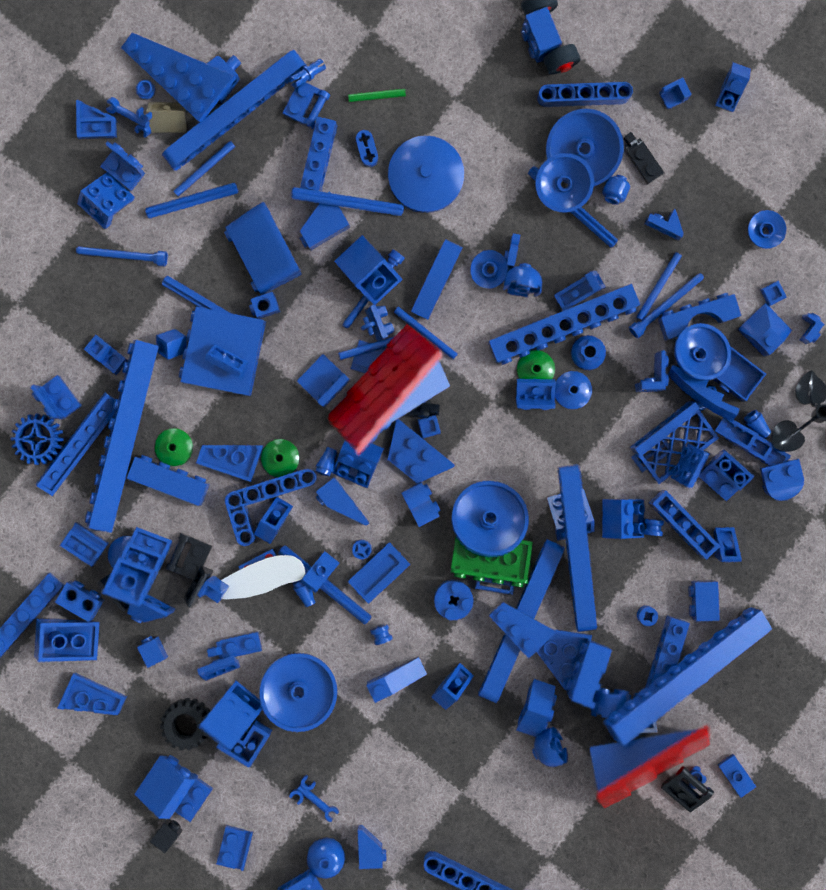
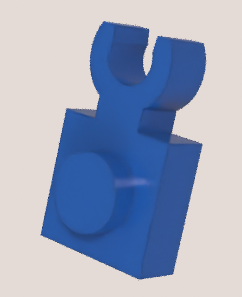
[504,233,520,269]

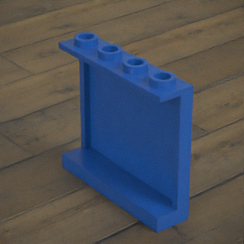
[179,307,266,397]

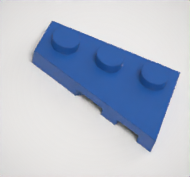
[196,445,263,482]
[57,673,127,715]

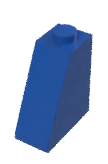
[299,191,350,250]

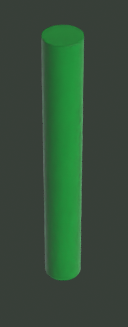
[348,89,406,102]

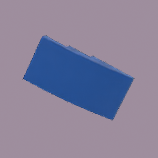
[102,527,172,608]

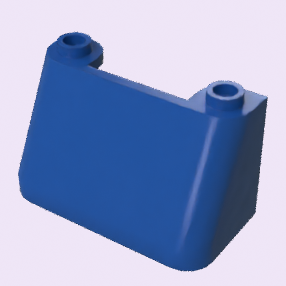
[224,202,302,295]

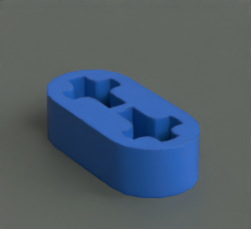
[356,130,378,167]

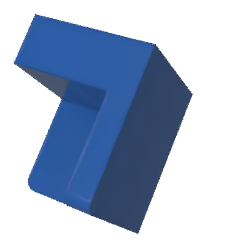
[659,78,692,109]
[156,329,187,360]
[197,576,229,603]

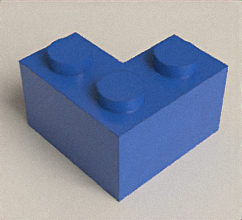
[516,679,557,737]
[216,720,272,768]

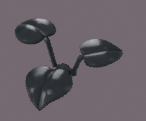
[772,370,826,452]

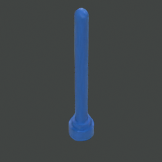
[76,247,168,267]
[343,249,405,328]
[628,274,704,339]

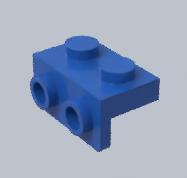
[516,379,556,410]

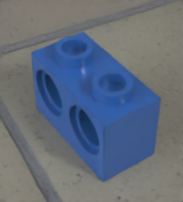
[55,580,104,622]

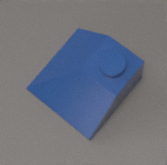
[738,303,792,357]
[127,594,175,623]

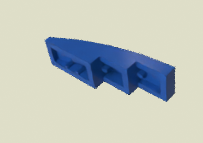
[411,239,463,320]
[668,365,739,422]
[715,418,791,466]

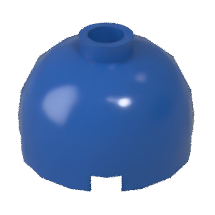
[503,263,542,297]
[532,727,568,767]
[307,837,345,879]

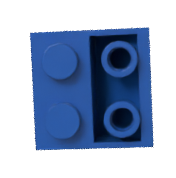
[333,441,384,488]
[602,499,645,539]

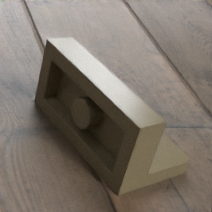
[146,102,187,133]

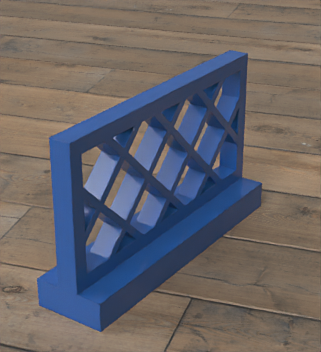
[630,401,719,484]

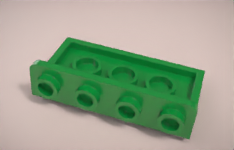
[450,537,533,587]

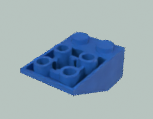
[199,681,263,752]

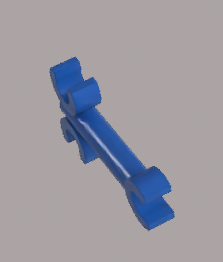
[106,97,152,138]
[289,775,339,822]

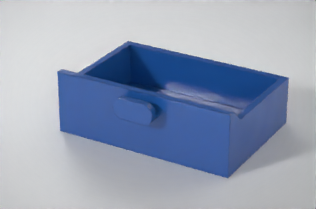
[713,346,766,402]

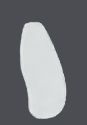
[221,555,305,599]

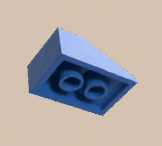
[34,619,99,662]

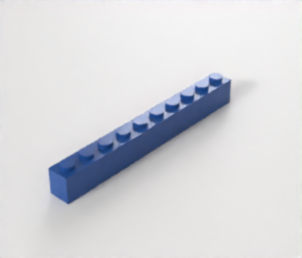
[85,340,159,533]
[604,607,772,746]

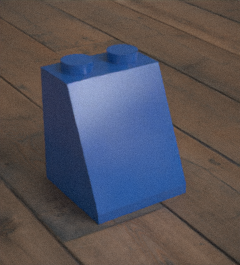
[334,235,403,305]

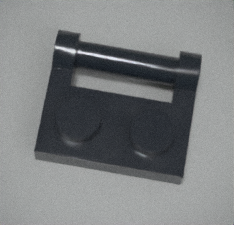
[165,533,212,580]
[661,766,714,813]

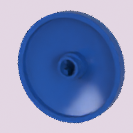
[546,109,624,186]
[388,136,464,213]
[451,481,529,557]
[260,653,337,732]

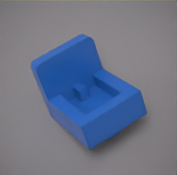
[800,313,824,344]

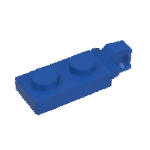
[207,632,262,659]

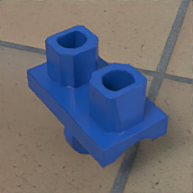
[360,305,395,341]

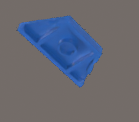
[388,419,455,484]

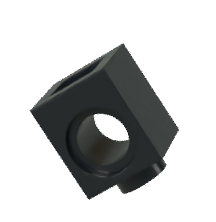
[150,819,183,854]

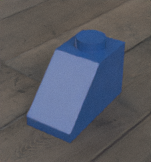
[254,497,293,544]
[432,663,474,710]
[358,825,387,869]

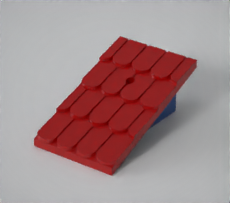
[328,324,450,455]
[590,724,710,808]

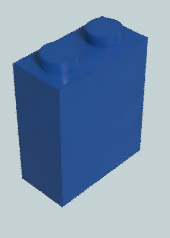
[135,755,195,819]

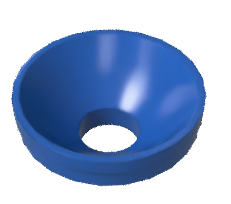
[571,335,606,370]

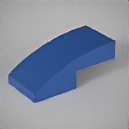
[84,335,128,375]

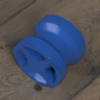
[643,519,664,536]
[352,540,372,559]
[637,606,658,626]
[370,624,393,645]

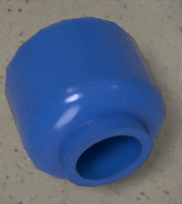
[602,174,630,205]

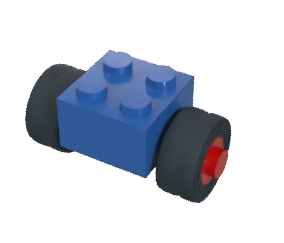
[521,0,581,75]

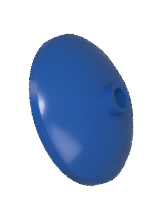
[536,153,594,213]
[675,324,731,381]

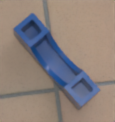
[658,293,742,341]

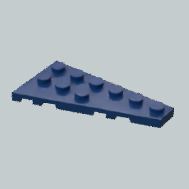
[121,33,237,123]

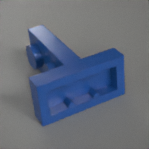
[554,271,606,311]

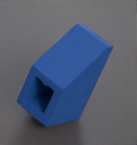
[716,62,751,112]

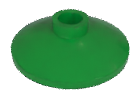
[517,350,555,379]
[155,428,193,466]
[261,439,299,477]

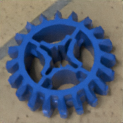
[10,413,64,465]

